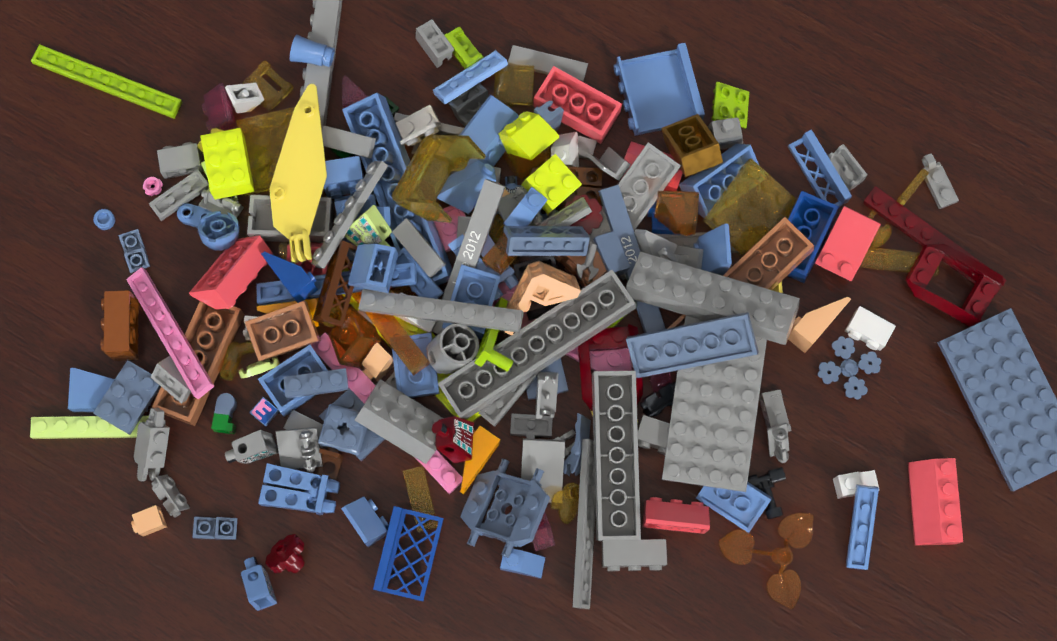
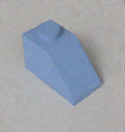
[503,187,548,226]
[500,549,546,578]

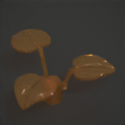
[719,513,814,609]

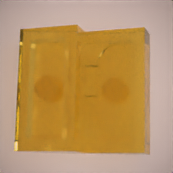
[494,65,534,107]

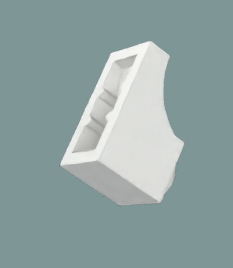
[833,470,879,499]

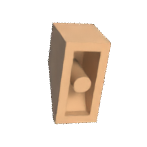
[362,343,394,382]

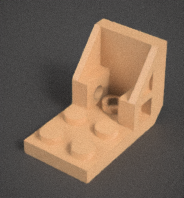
[504,261,581,335]

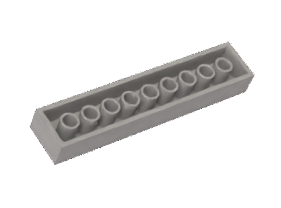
[438,270,636,420]

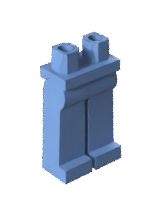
[448,232,518,301]
[258,463,340,515]

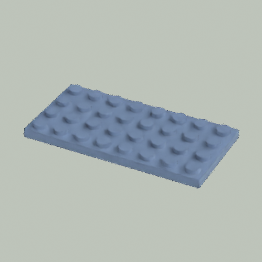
[937,308,1057,491]

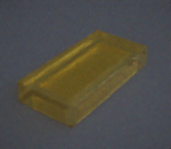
[897,169,929,205]

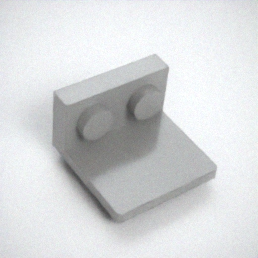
[395,105,442,146]

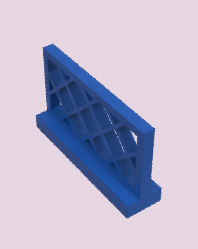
[373,506,444,601]

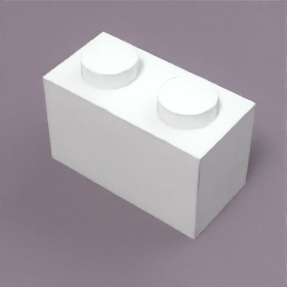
[845,306,896,351]

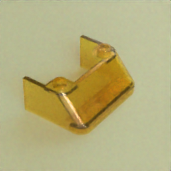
[392,135,486,223]

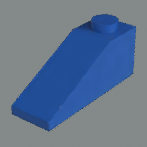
[261,251,318,303]

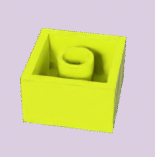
[521,154,582,215]

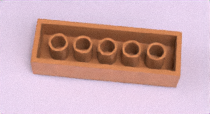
[152,301,245,426]

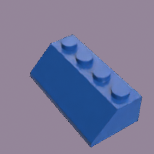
[788,191,839,283]

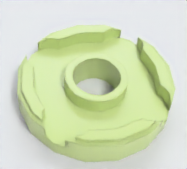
[238,357,280,378]

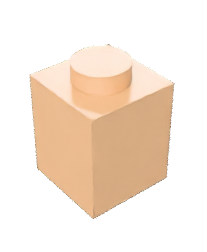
[131,505,167,537]

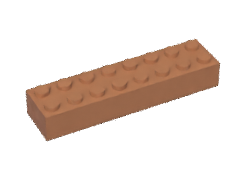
[667,217,814,329]

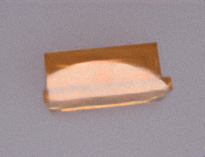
[482,234,517,275]

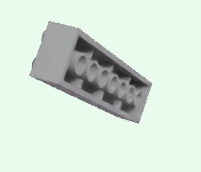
[626,252,800,345]
[592,371,641,541]

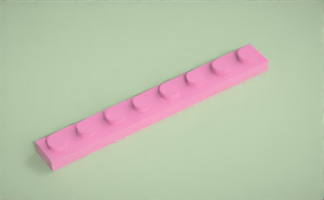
[126,267,214,399]

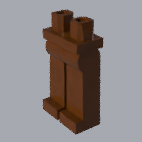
[530,166,602,205]

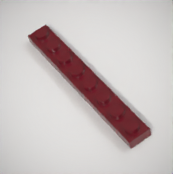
[863,186,1007,296]

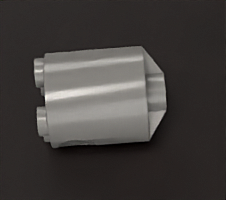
[426,323,479,374]

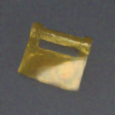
[241,60,294,112]

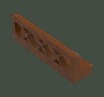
[313,241,357,327]

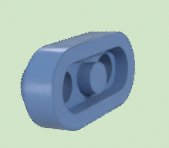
[177,203,211,228]

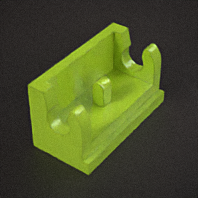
[444,27,484,69]

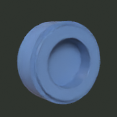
[94,209,115,230]

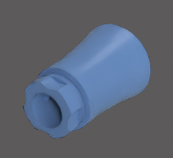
[290,34,335,67]

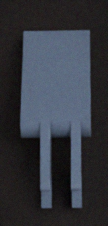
[563,413,591,476]

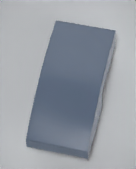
[118,229,150,273]
[192,517,238,540]

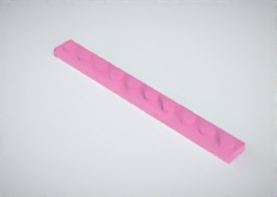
[311,333,462,494]

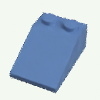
[693,224,732,276]
[442,264,501,339]

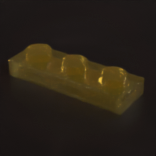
[403,466,438,533]

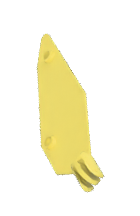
[269,84,327,264]

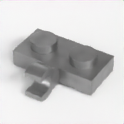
[510,413,553,439]

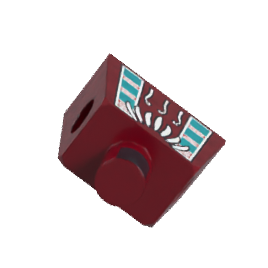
[432,416,474,463]

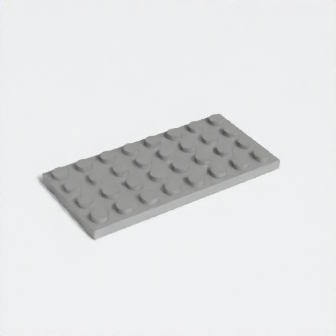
[662,315,767,492]

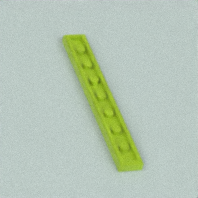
[31,44,182,119]

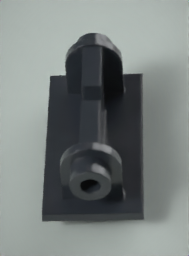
[640,382,676,417]

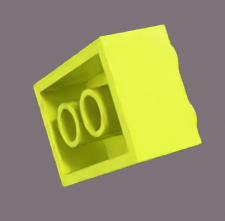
[201,128,254,200]

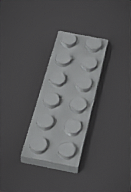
[590,142,681,239]

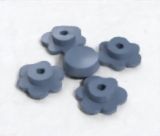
[818,336,881,400]

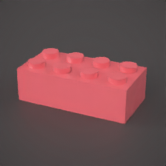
[533,66,622,144]

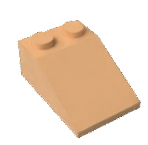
[788,297,851,353]

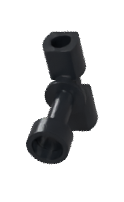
[748,467,786,520]

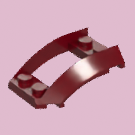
[905,243,1004,327]
[578,324,643,411]

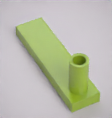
[474,297,513,372]

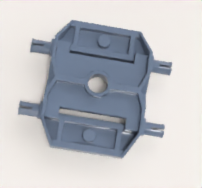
[460,459,550,558]

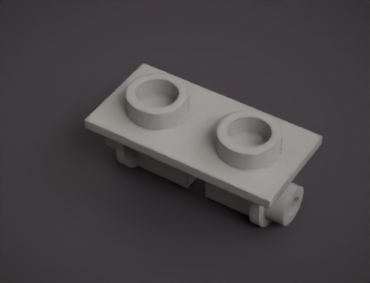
[198,189,244,218]
[767,423,789,463]
[151,474,190,518]

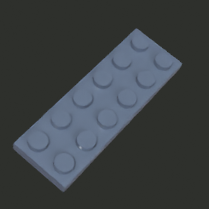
[626,312,759,378]

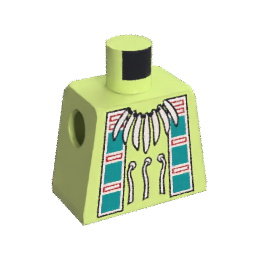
[345,205,392,247]

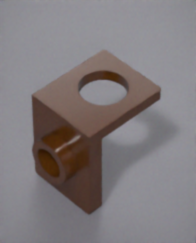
[317,447,343,480]

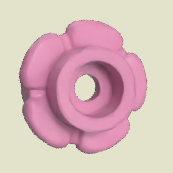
[143,177,163,196]

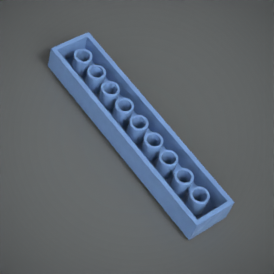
[342,93,452,292]

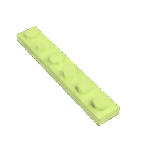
[30,416,149,439]

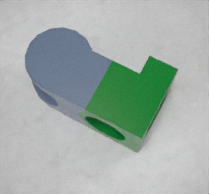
[211,393,237,435]

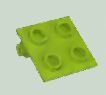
[711,82,749,129]

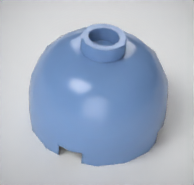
[197,211,239,251]

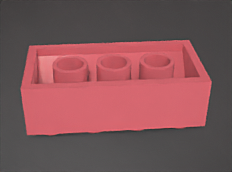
[189,235,273,310]
[908,458,963,546]

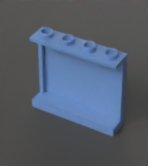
[614,43,705,136]

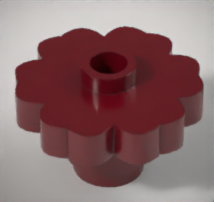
[565,194,603,235]
[265,534,305,573]

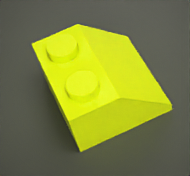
[498,111,559,160]

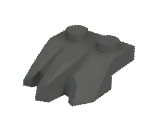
[448,83,489,127]

